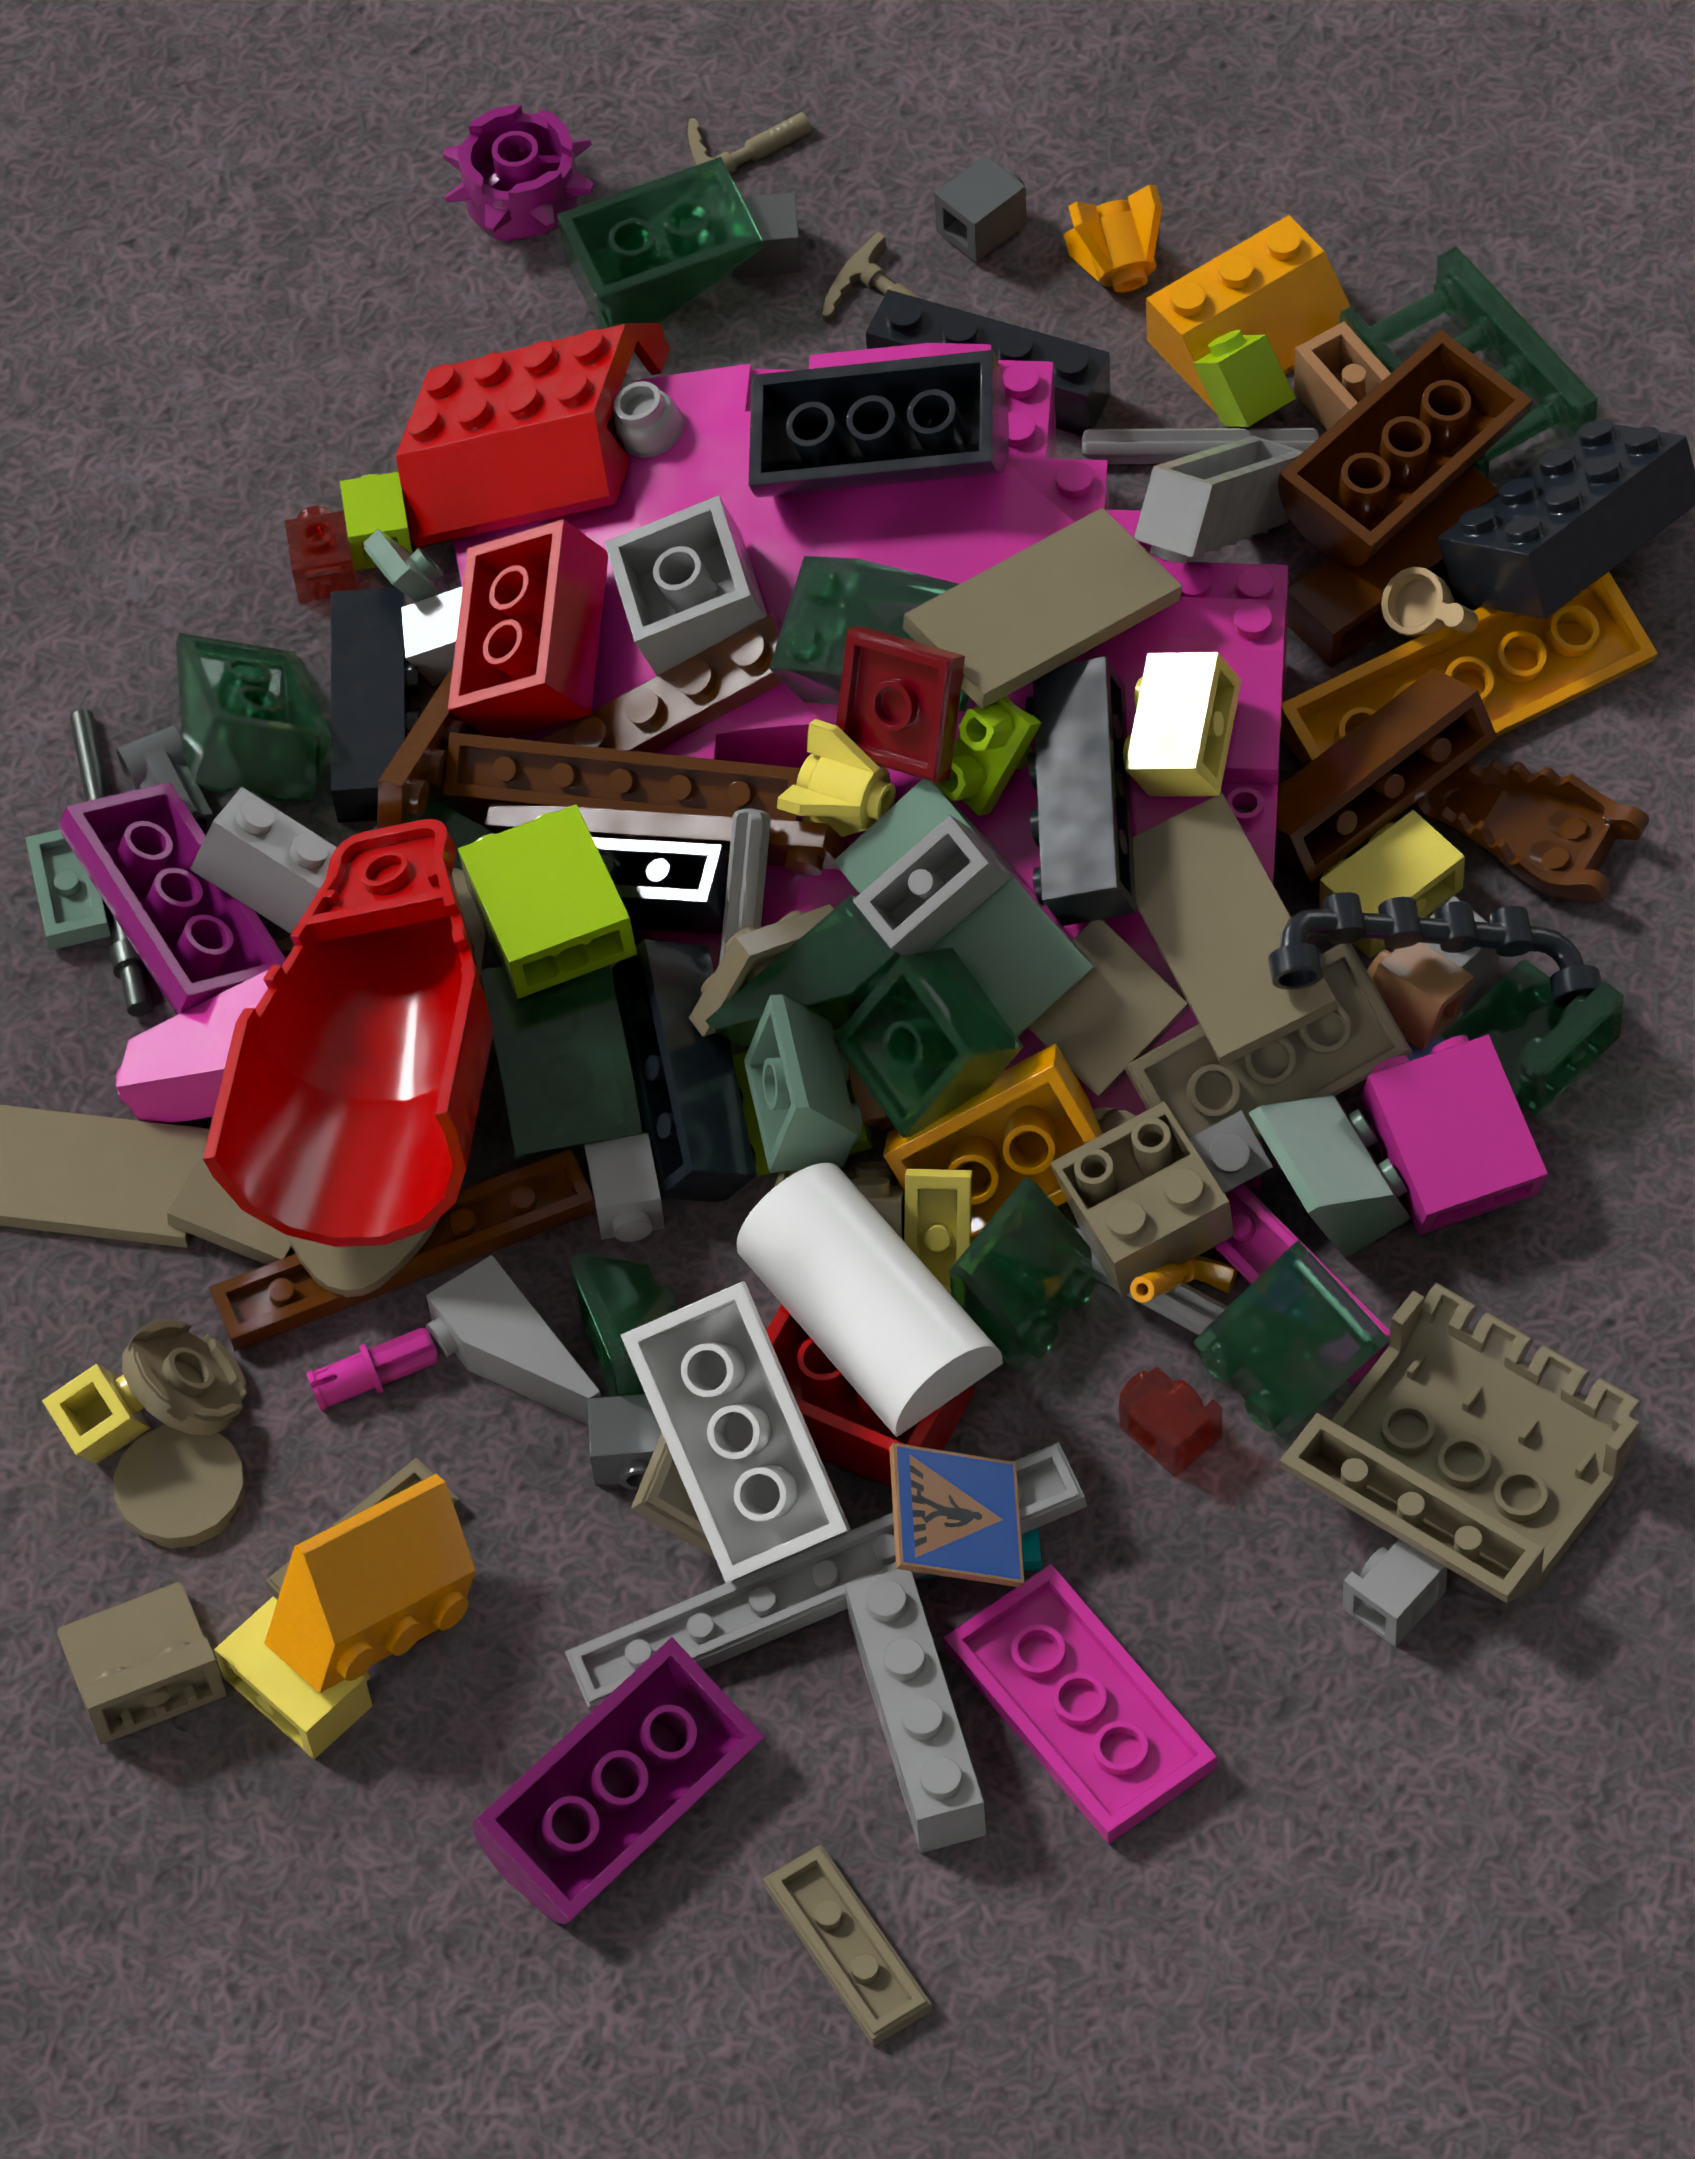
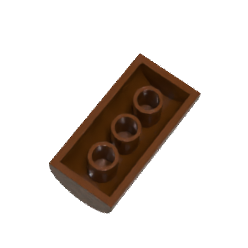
[1278,329,1533,566]

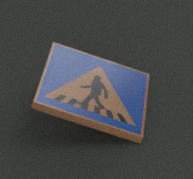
[889,1443,1024,1587]

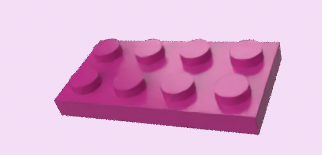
[943,1564,1217,1845]

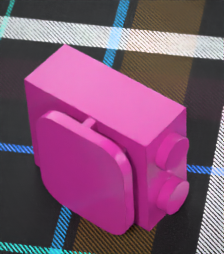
[1361,1034,1548,1236]

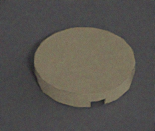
[122,1319,247,1435]
[113,1425,246,1548]

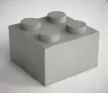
[604,495,768,676]

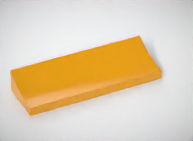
[1280,572,1658,767]

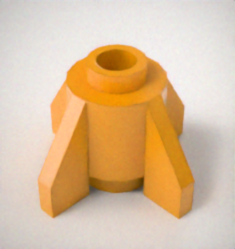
[1063,184,1162,292]

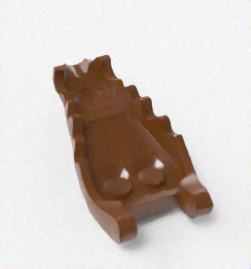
[1411,760,1649,903]

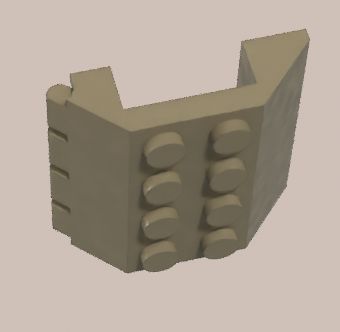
[1279,1283,1643,1603]

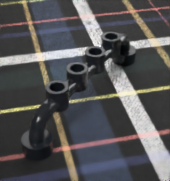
[1268,892,1604,1010]

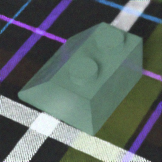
[744,994,862,1172]
[1249,1095,1411,1258]

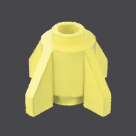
[777,719,896,837]

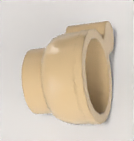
[1381,567,1478,637]

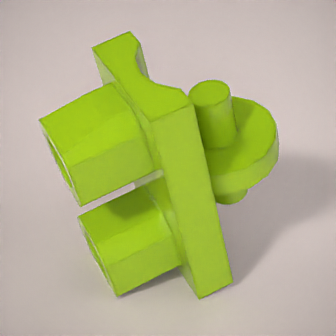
[934,695,1041,816]

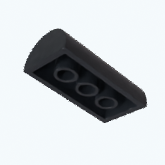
[748,350,1009,498]

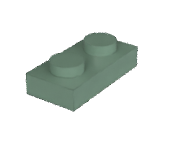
[25,829,111,950]

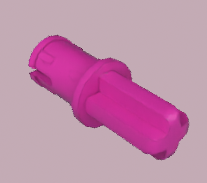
[306,1328,438,1412]

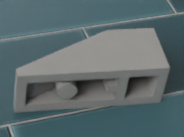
[426,1255,601,1425]

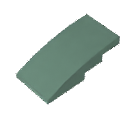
[834,779,1096,1054]

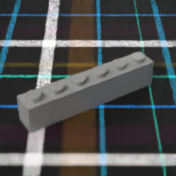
[1134,436,1304,563]

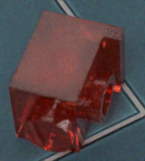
[284,506,358,603]
[1119,1366,1222,1477]

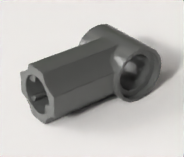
[116,725,214,835]

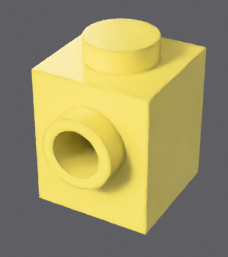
[42,1364,151,1464]

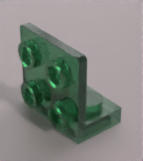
[1442,960,1624,1117]

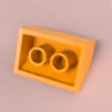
[1146,215,1360,414]
[883,1043,1103,1251]
[264,1474,476,1693]

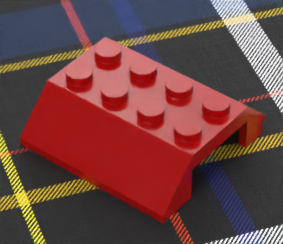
[396,323,670,547]

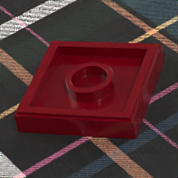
[836,626,965,783]

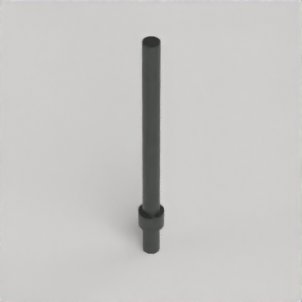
[70,709,152,1017]

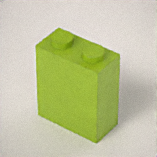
[458,804,637,999]

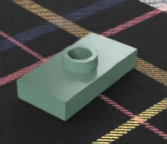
[363,529,451,602]

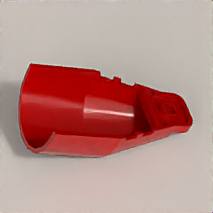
[203,819,494,1247]

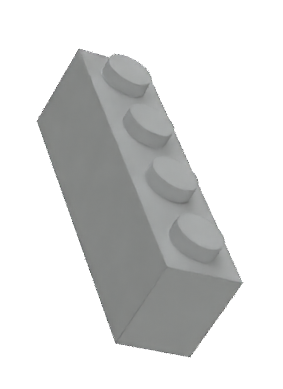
[845,1569,986,1853]

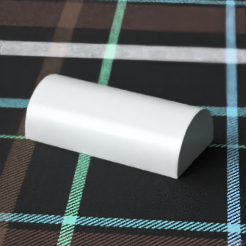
[737,1163,1003,1438]
[621,1281,851,1583]

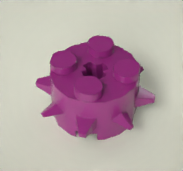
[442,104,594,242]

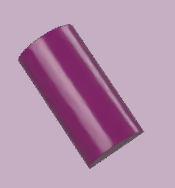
[60,782,286,1015]
[472,1637,765,1924]

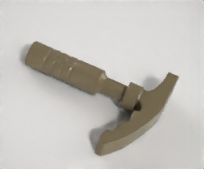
[688,112,812,205]
[822,231,920,322]

